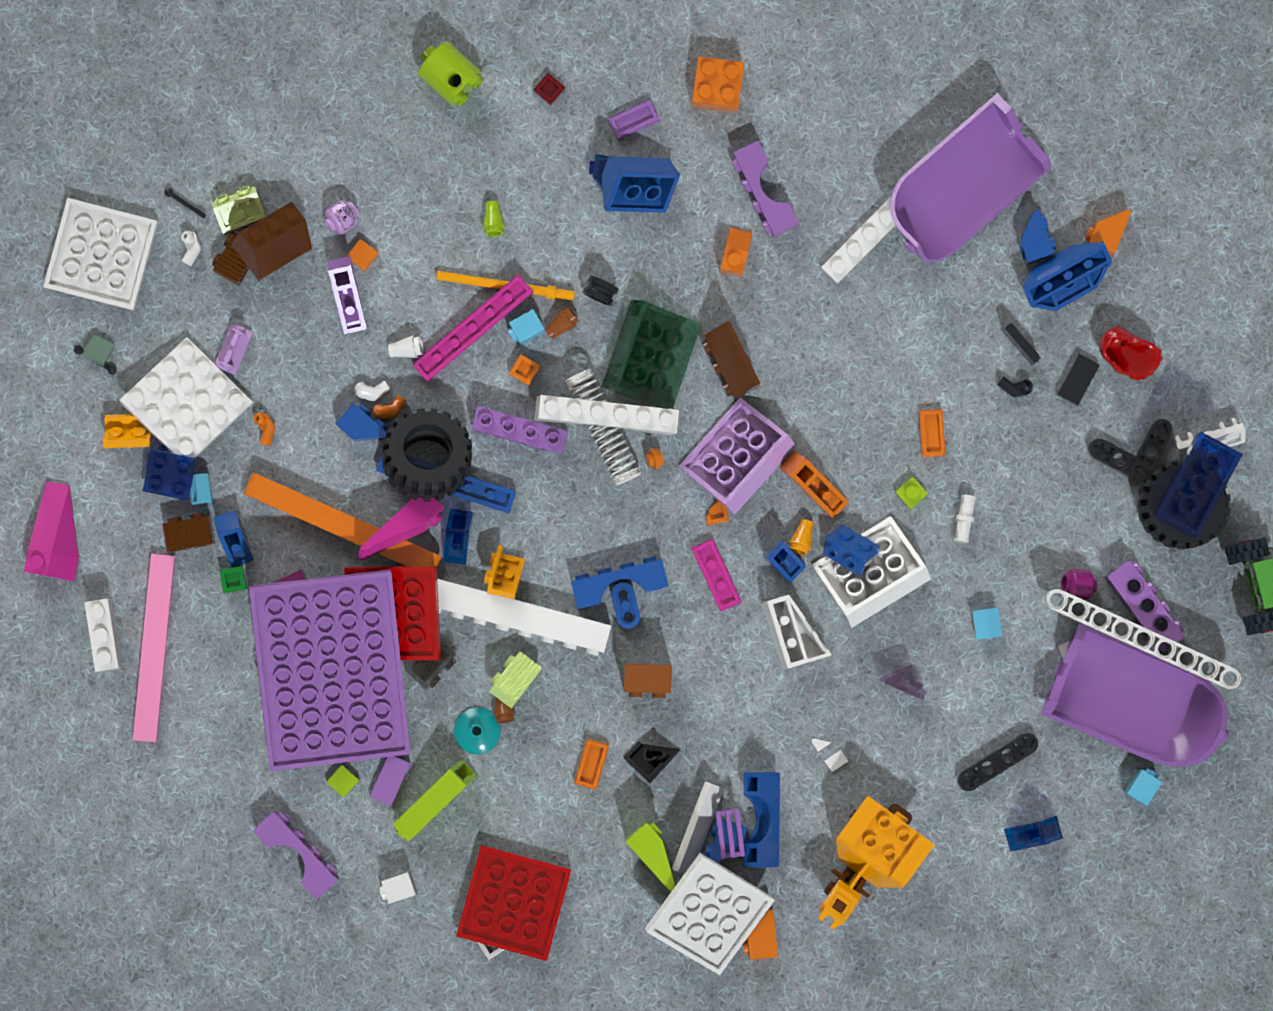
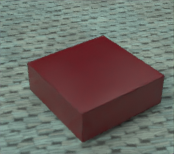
[533,73,566,106]

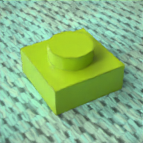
[895,477,928,510]

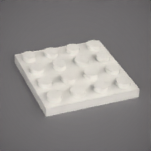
[43,198,158,311]
[120,337,253,467]
[645,853,775,975]

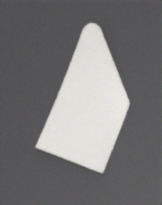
[812,738,848,772]

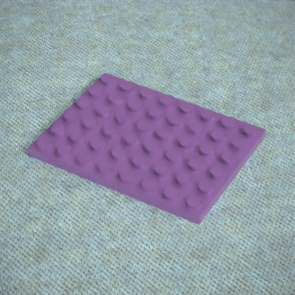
[249,570,410,771]

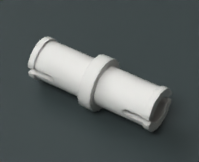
[954,495,976,543]

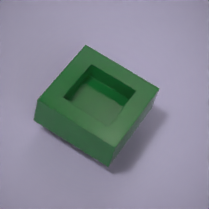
[219,566,247,594]

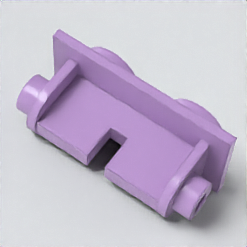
[215,324,253,375]

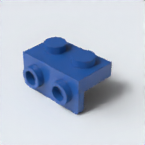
[823,524,880,576]

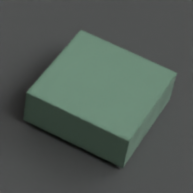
[83,334,115,366]

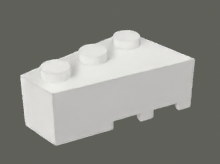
[762,595,832,670]

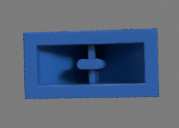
[764,540,806,583]

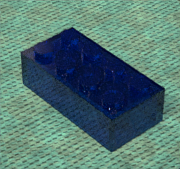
[1152,432,1243,539]

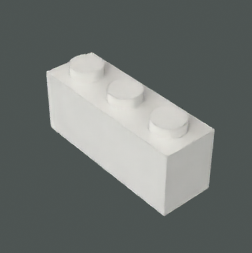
[84,598,123,672]

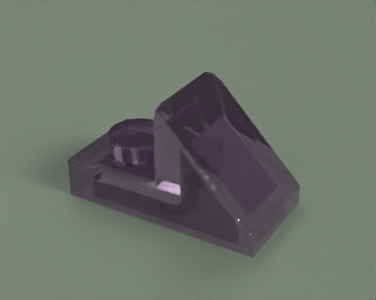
[879,665,927,700]

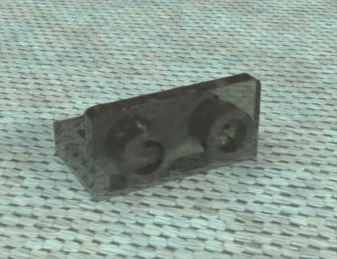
[405,639,457,689]

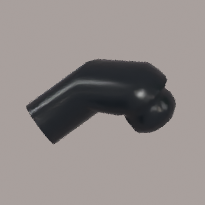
[997,376,1033,398]

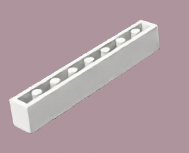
[438,579,611,656]

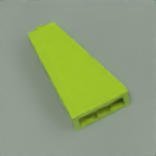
[393,759,478,842]

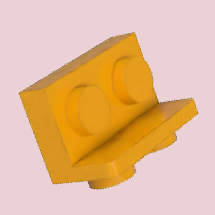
[103,414,153,448]

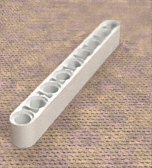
[1045,589,1241,689]

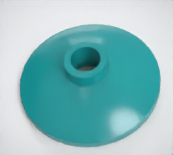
[454,708,501,754]

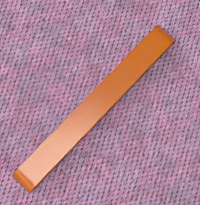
[243,472,442,566]

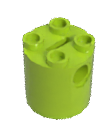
[417,41,484,107]

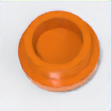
[645,447,664,470]

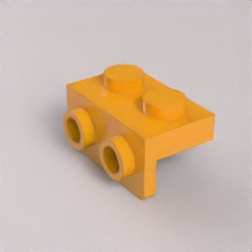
[484,545,525,599]

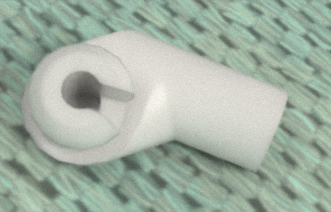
[181,231,201,266]
[355,381,391,401]

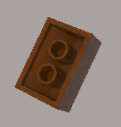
[231,202,312,281]
[701,320,761,400]

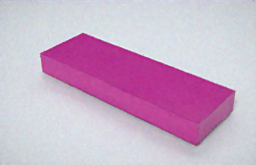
[691,539,741,612]

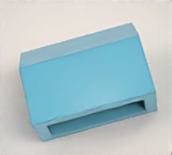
[188,473,213,505]
[973,608,1002,640]

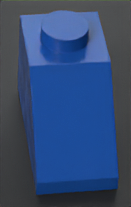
[214,510,254,568]

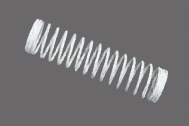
[566,369,641,486]

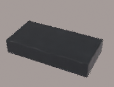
[1002,323,1041,366]
[1057,354,1100,406]

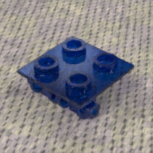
[142,445,197,501]

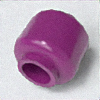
[1061,569,1097,600]

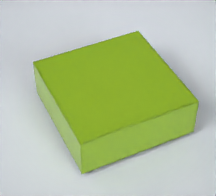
[326,765,360,798]

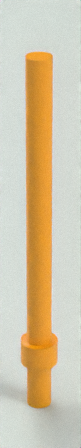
[436,271,575,301]

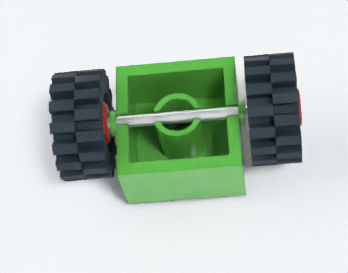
[1224,537,1273,636]

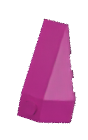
[24,481,79,581]

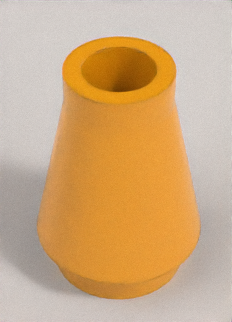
[789,519,814,555]

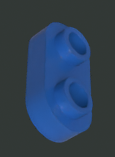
[611,582,640,629]

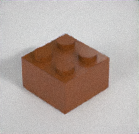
[624,664,672,698]

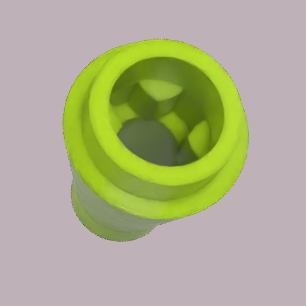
[483,201,506,237]

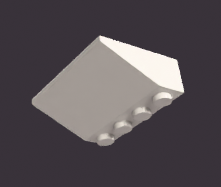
[812,516,931,628]

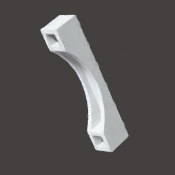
[535,395,679,435]

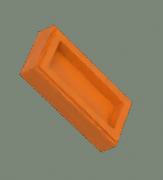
[919,409,946,458]
[574,739,609,790]

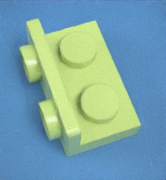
[212,186,266,234]

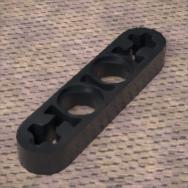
[957,733,1038,791]

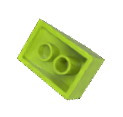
[626,821,675,892]

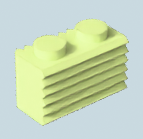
[489,651,542,709]

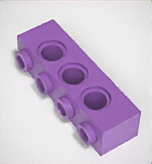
[472,406,568,456]
[1104,560,1185,653]

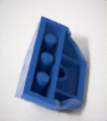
[1022,242,1112,311]

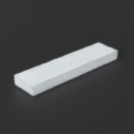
[672,781,725,874]

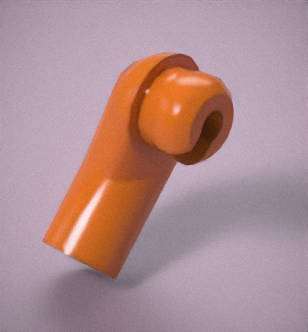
[373,395,407,420]
[253,412,276,447]

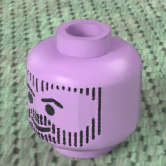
[324,200,359,235]

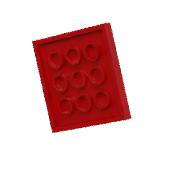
[344,566,441,660]
[456,845,572,961]

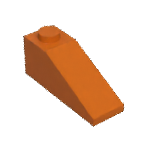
[779,451,849,519]

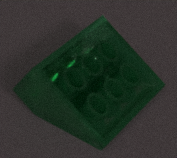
[601,299,701,409]

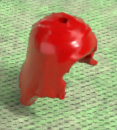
[1099,326,1163,381]

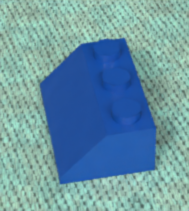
[602,156,680,213]

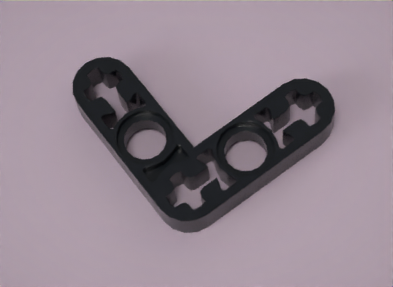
[1088,419,1173,482]

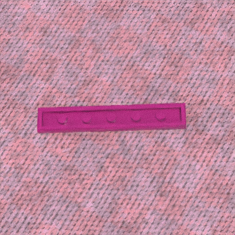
[412,274,534,382]

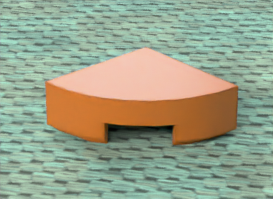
[706,501,730,526]

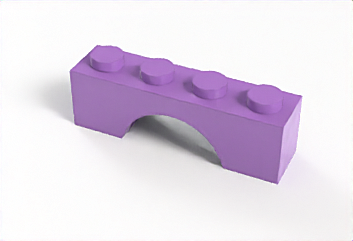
[731,140,799,238]
[253,811,339,900]

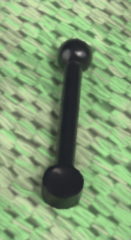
[164,188,206,219]
[74,345,117,375]

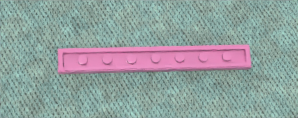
[133,554,175,742]

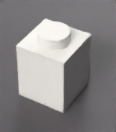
[379,871,417,904]

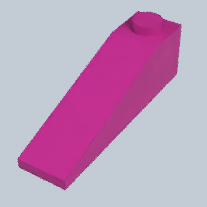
[358,497,444,561]

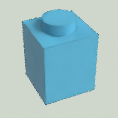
[508,309,545,345]
[1124,768,1162,806]

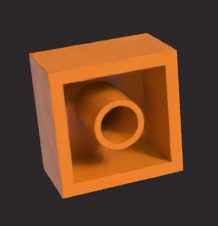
[692,56,744,113]

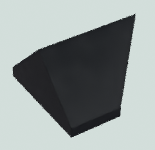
[624,741,681,783]

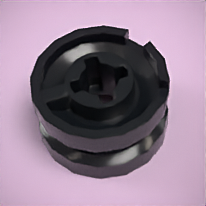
[582,275,619,306]

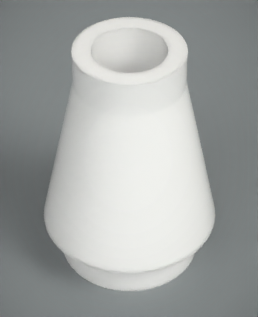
[388,335,424,358]

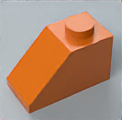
[1085,209,1132,257]
[720,227,753,278]
[743,908,778,960]

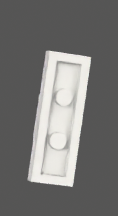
[1175,418,1246,460]

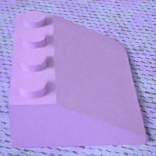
[679,397,796,515]

